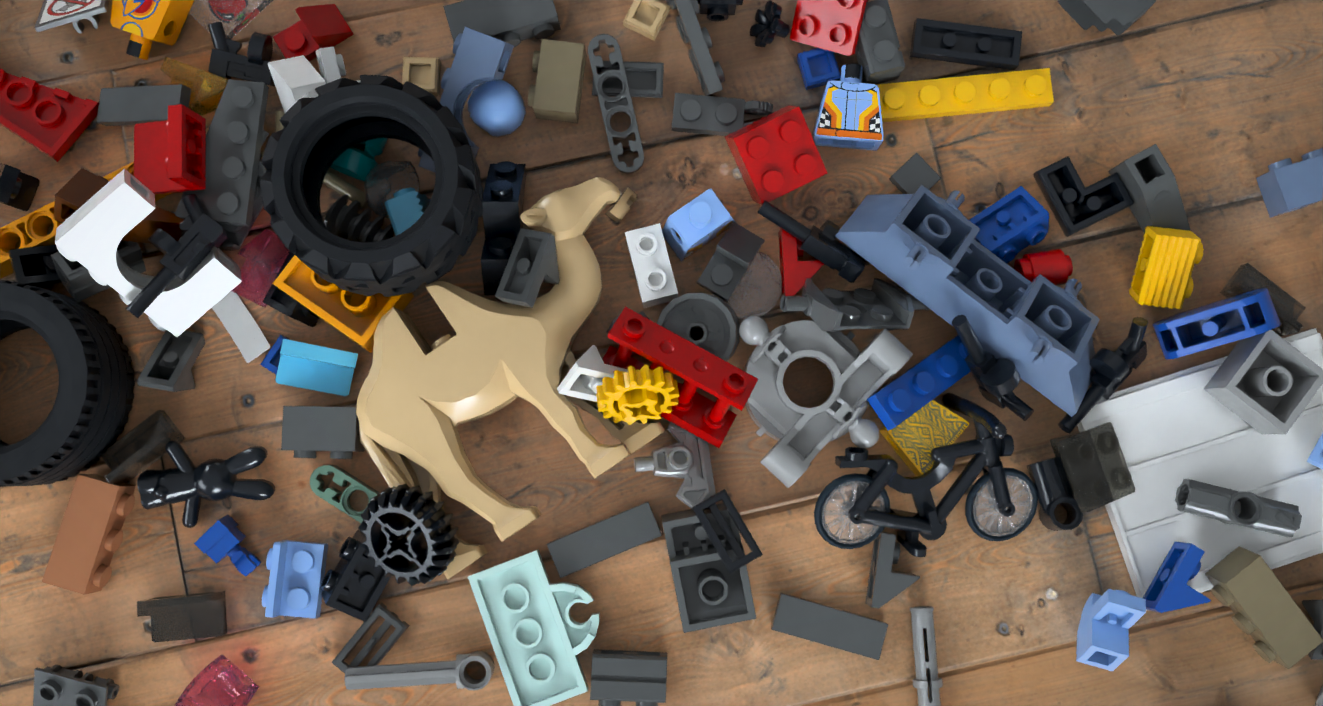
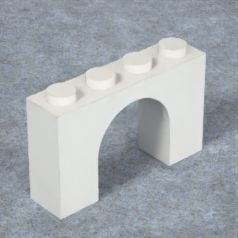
[55,168,242,337]

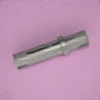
[910,606,943,706]

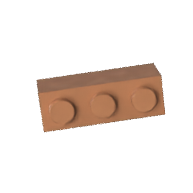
[42,474,136,595]

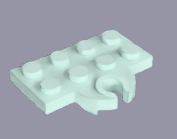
[468,550,600,706]

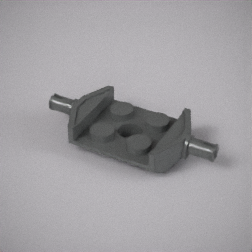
[780,278,929,332]

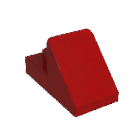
[273,3,354,61]
[778,228,824,296]

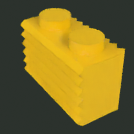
[1129,226,1204,309]

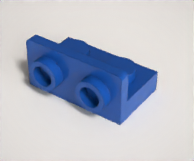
[969,186,1049,264]

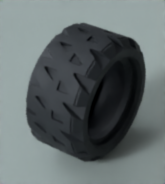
[260,75,484,297]

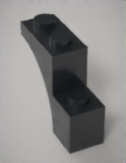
[480,161,526,295]

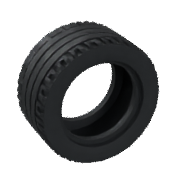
[0,280,135,487]

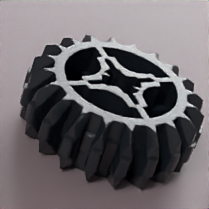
[358,484,460,586]

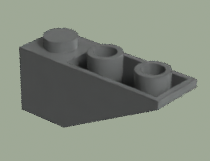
[1108,144,1191,234]

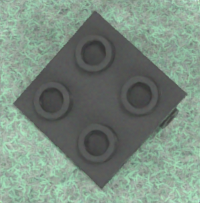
[33,665,119,706]

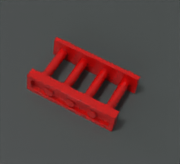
[602,306,758,448]

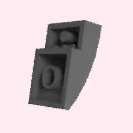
[661,503,756,633]

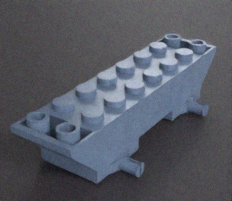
[835,185,1100,417]

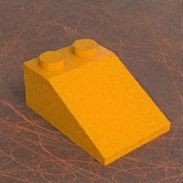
[272,255,414,353]

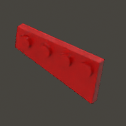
[0,69,99,162]

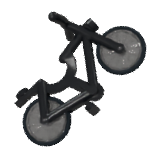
[814,393,1038,557]

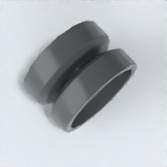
[657,293,740,362]

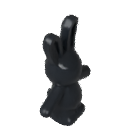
[137,440,275,528]

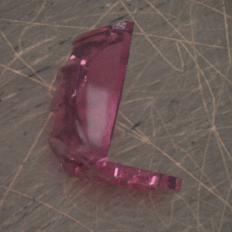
[175,654,259,706]

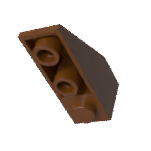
[54,168,184,244]

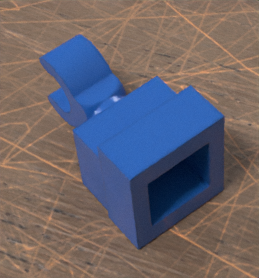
[194,515,261,577]

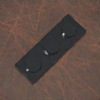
[910,18,1022,70]

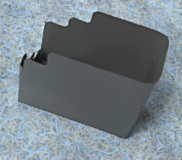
[1058,0,1156,35]

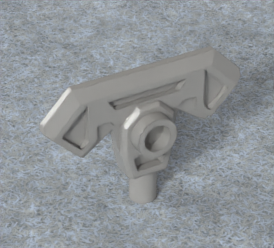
[634,422,716,512]

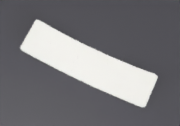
[212,289,270,363]

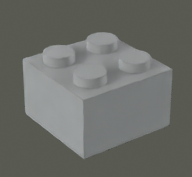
[1204,330,1323,434]

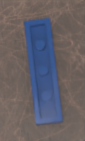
[867,335,971,431]

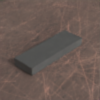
[96,84,191,126]
[547,502,662,578]
[771,592,888,660]

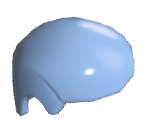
[468,80,526,137]

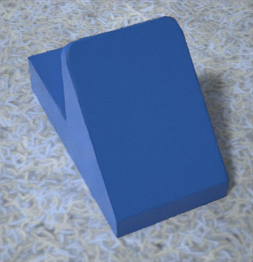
[1143,542,1211,613]

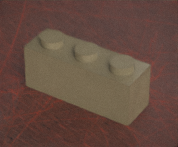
[1205,546,1323,669]

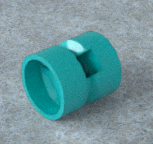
[330,138,388,182]

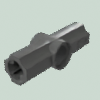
[1175,479,1302,537]

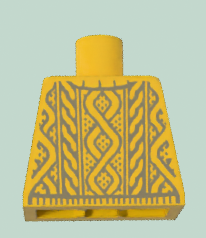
[880,400,970,476]

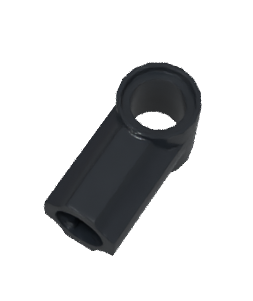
[1027,456,1083,531]

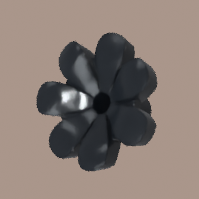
[750,0,790,47]

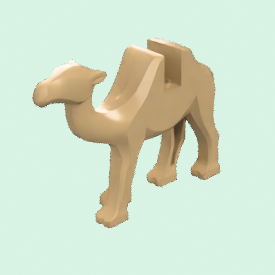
[356,177,665,579]

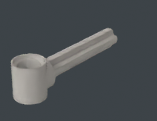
[344,651,495,691]

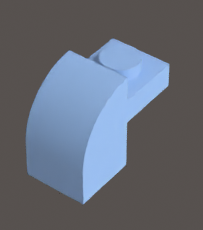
[1076,589,1146,671]

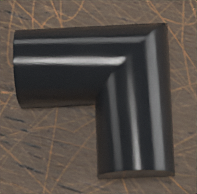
[1033,156,1134,237]

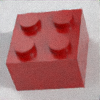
[725,105,827,205]

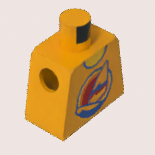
[110,0,194,60]

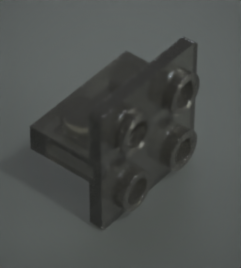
[1050,422,1135,513]

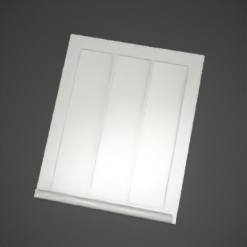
[1077,328,1323,611]

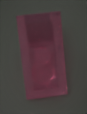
[231,229,290,308]

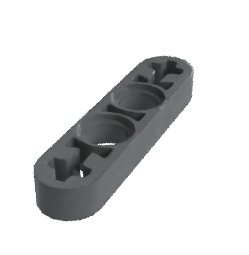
[588,34,644,173]

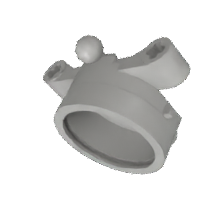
[739,316,913,488]

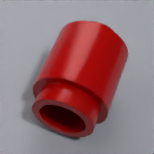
[1014,249,1073,285]

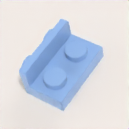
[262,540,328,619]

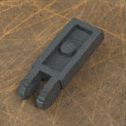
[672,93,773,136]

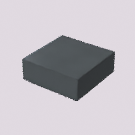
[889,153,941,194]

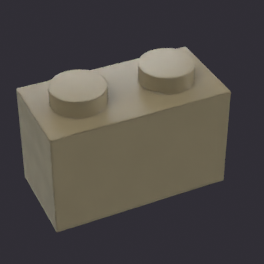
[528,39,587,123]

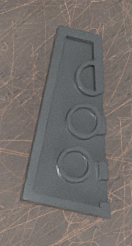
[666,0,725,96]
[175,79,269,227]

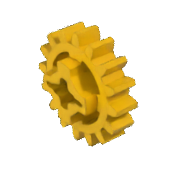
[596,365,679,425]

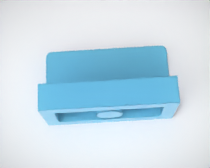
[275,339,358,396]

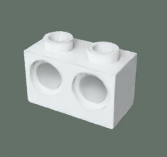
[625,223,678,308]

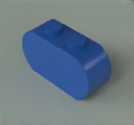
[1152,288,1281,359]

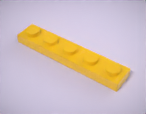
[876,68,1054,122]

